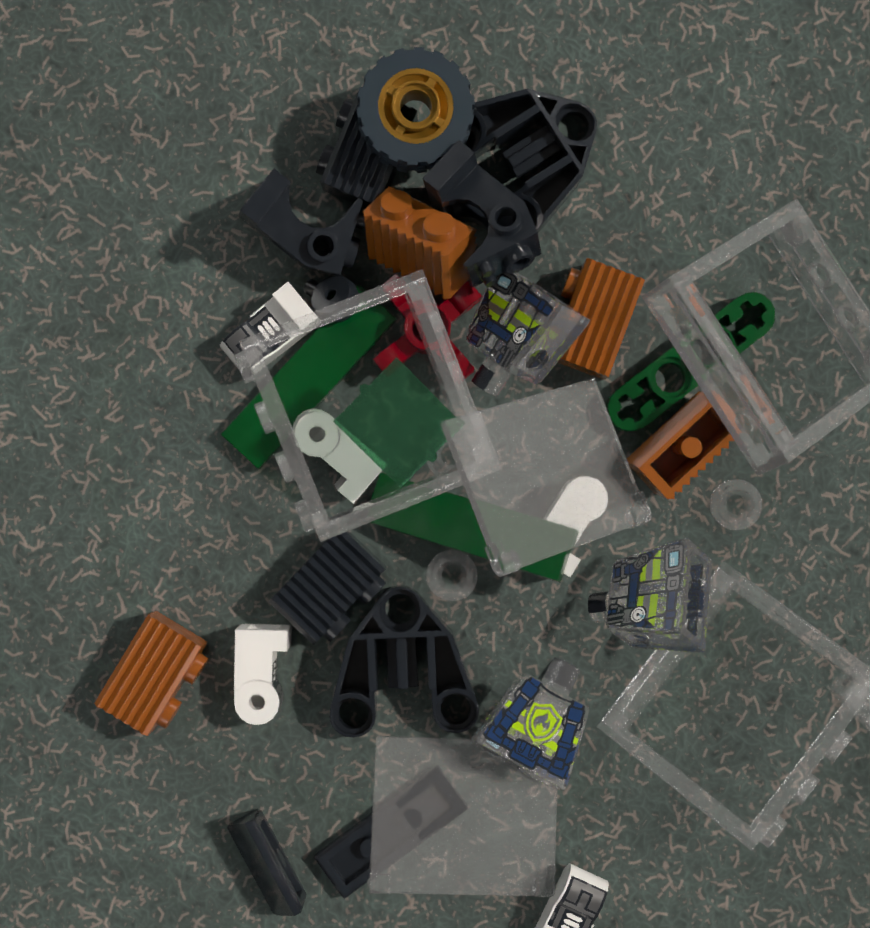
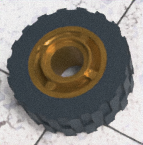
[357,47,475,173]

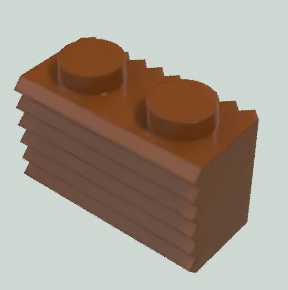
[363,186,477,299]
[543,258,645,380]
[625,391,745,499]
[94,611,209,736]

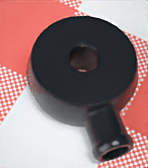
[304,275,360,324]

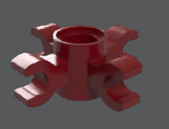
[373,274,482,384]

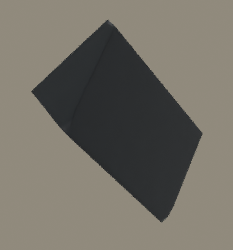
[227,808,307,916]

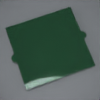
[333,357,463,488]

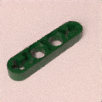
[605,292,775,432]

